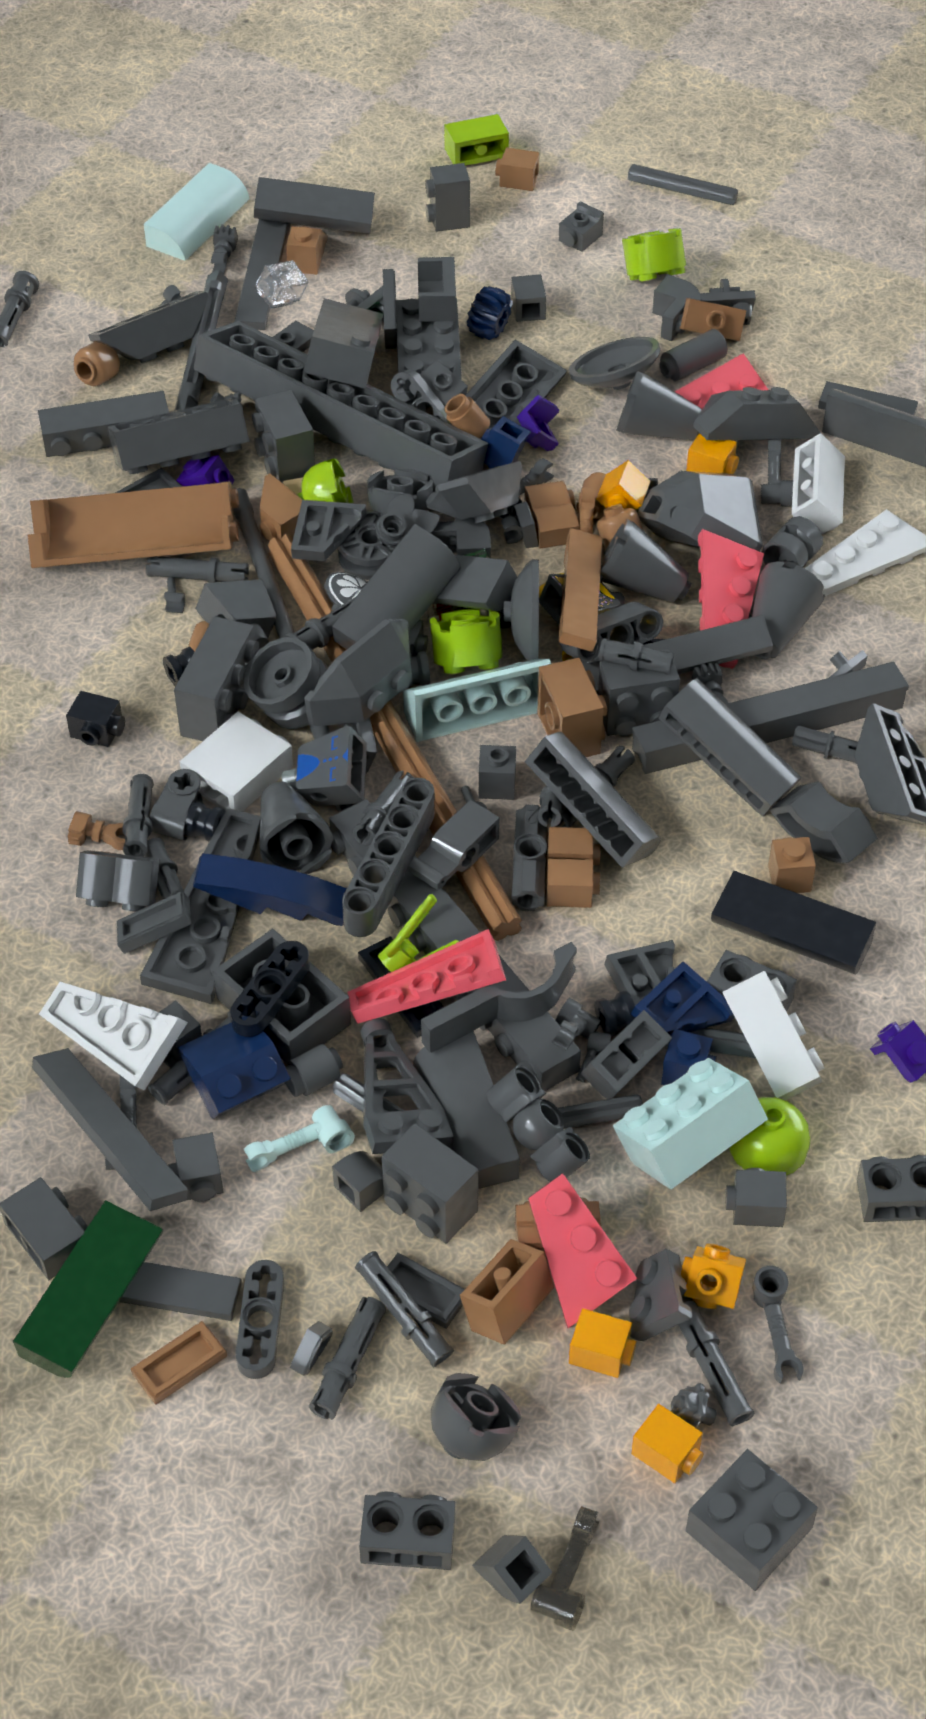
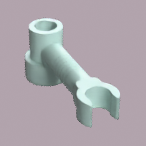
[244,1105,355,1172]

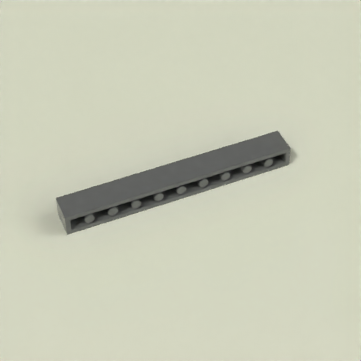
[329,799,581,1091]

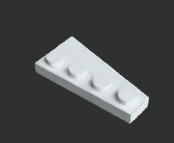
[805,509,926,596]
[39,982,188,1090]

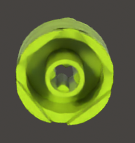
[622,228,686,281]
[430,609,503,674]

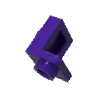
[517,395,559,451]
[176,455,235,486]
[870,1020,926,1083]

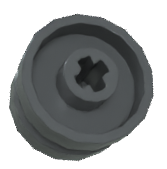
[244,637,328,729]

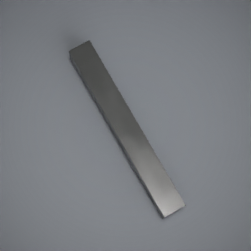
[632,662,909,774]

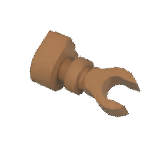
[68,811,125,850]

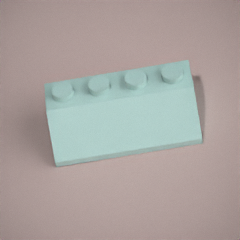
[403,659,552,742]

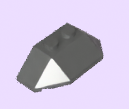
[88,291,209,363]
[693,387,821,440]
[426,461,522,523]
[304,619,412,726]
[854,703,926,825]

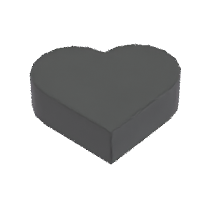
[290,1321,333,1376]

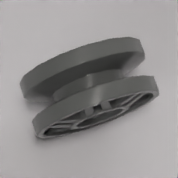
[338,511,397,580]

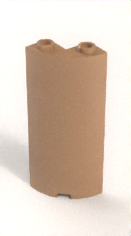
[27,482,239,568]

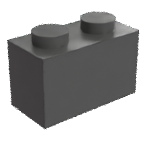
[425,163,470,232]
[0,1177,88,1281]

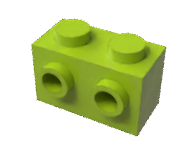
[444,114,509,166]

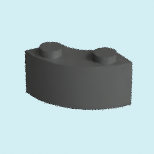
[769,781,878,863]

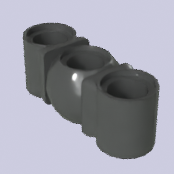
[487,1065,590,1182]

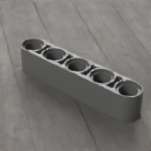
[342,778,435,937]

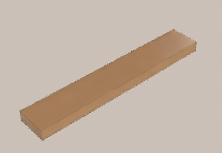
[559,528,602,652]

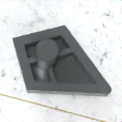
[829,650,868,678]

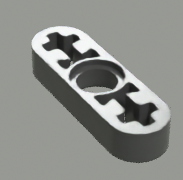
[391,370,452,425]
[236,1260,284,1379]

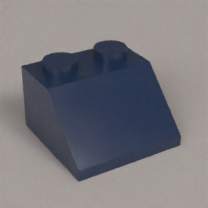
[177,1016,291,1119]

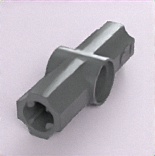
[512,804,547,911]

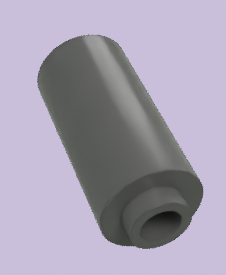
[659,329,728,382]

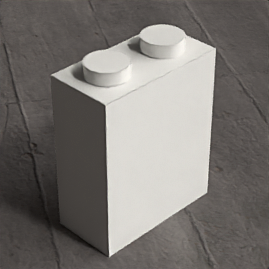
[180,712,293,812]

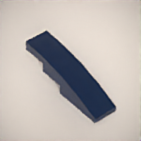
[193,853,347,926]

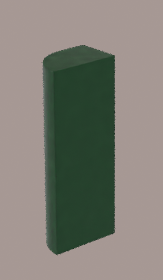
[13,1200,163,1378]

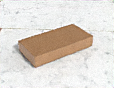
[131,1321,227,1405]

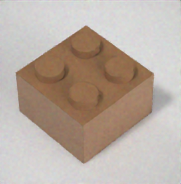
[537,658,607,757]

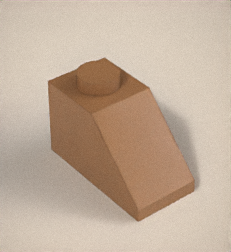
[286,226,328,275]
[260,474,302,541]

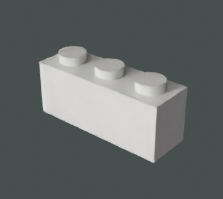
[792,433,845,534]
[722,971,825,1100]

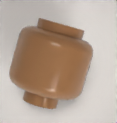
[73,342,120,387]
[596,504,644,549]

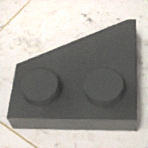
[291,500,366,561]
[604,940,675,1006]
[629,1249,692,1341]

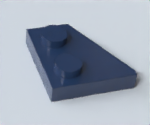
[631,961,735,1037]

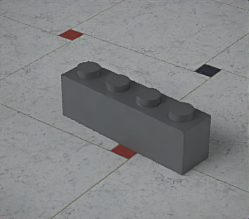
[38,391,169,457]

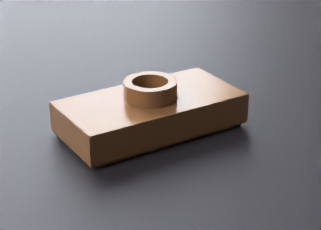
[680,298,746,341]

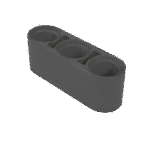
[560,601,663,664]

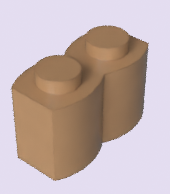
[524,481,580,549]

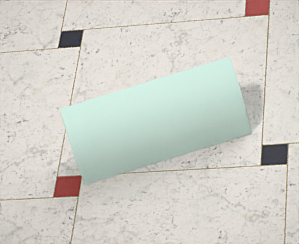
[144,163,250,261]

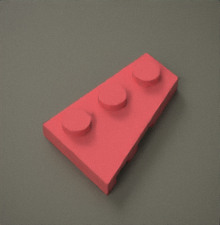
[674,353,768,409]

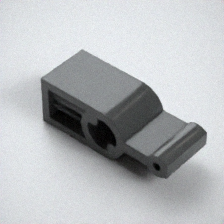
[408,799,500,890]

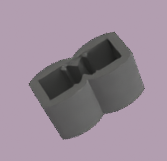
[76,850,160,912]

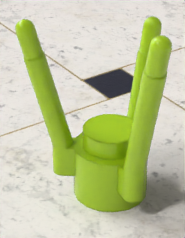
[378,894,459,972]

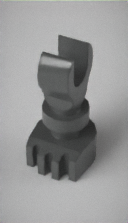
[211,224,238,274]
[692,662,728,704]

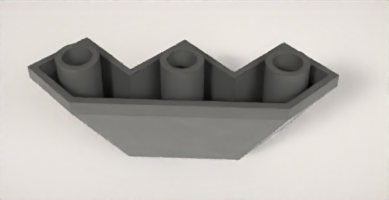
[637,470,763,552]

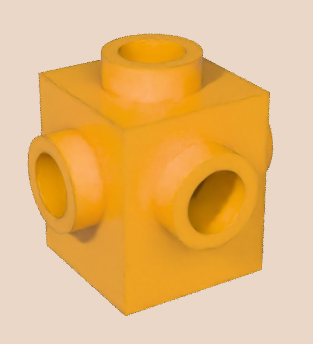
[681,1244,747,1309]

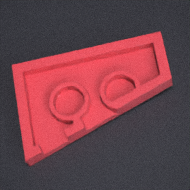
[528,1173,637,1328]

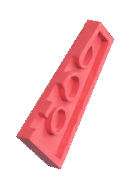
[698,529,764,669]
[347,929,506,1024]

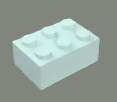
[613,1058,768,1189]

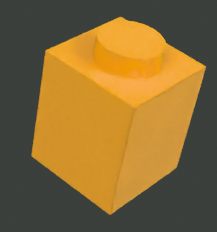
[686,433,739,474]
[596,460,651,510]
[569,1308,637,1378]
[631,1403,704,1483]

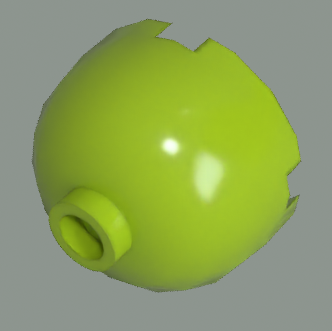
[297,458,354,504]
[729,1097,810,1176]

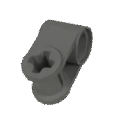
[149,769,203,841]

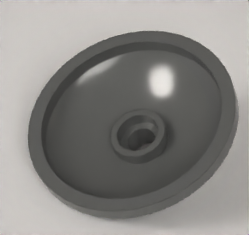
[569,337,661,390]
[504,559,539,661]

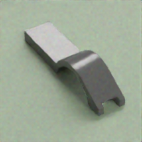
[421,942,577,1053]

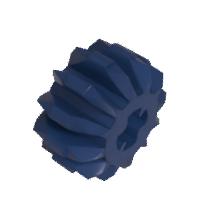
[466,286,513,340]

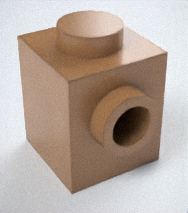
[495,147,540,191]
[768,837,816,893]

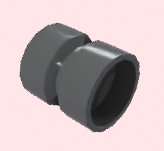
[762,516,823,569]

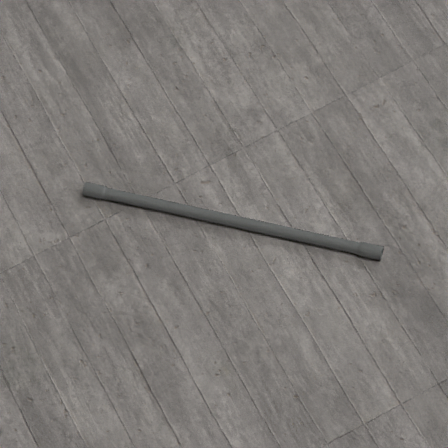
[233,488,357,812]

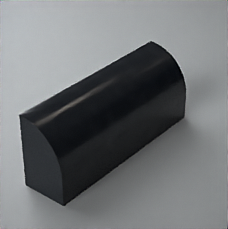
[711,871,876,975]

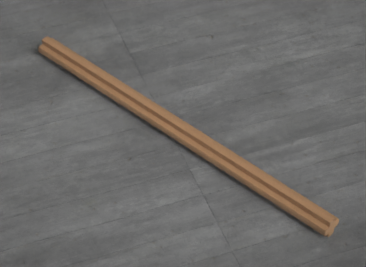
[268,534,522,941]

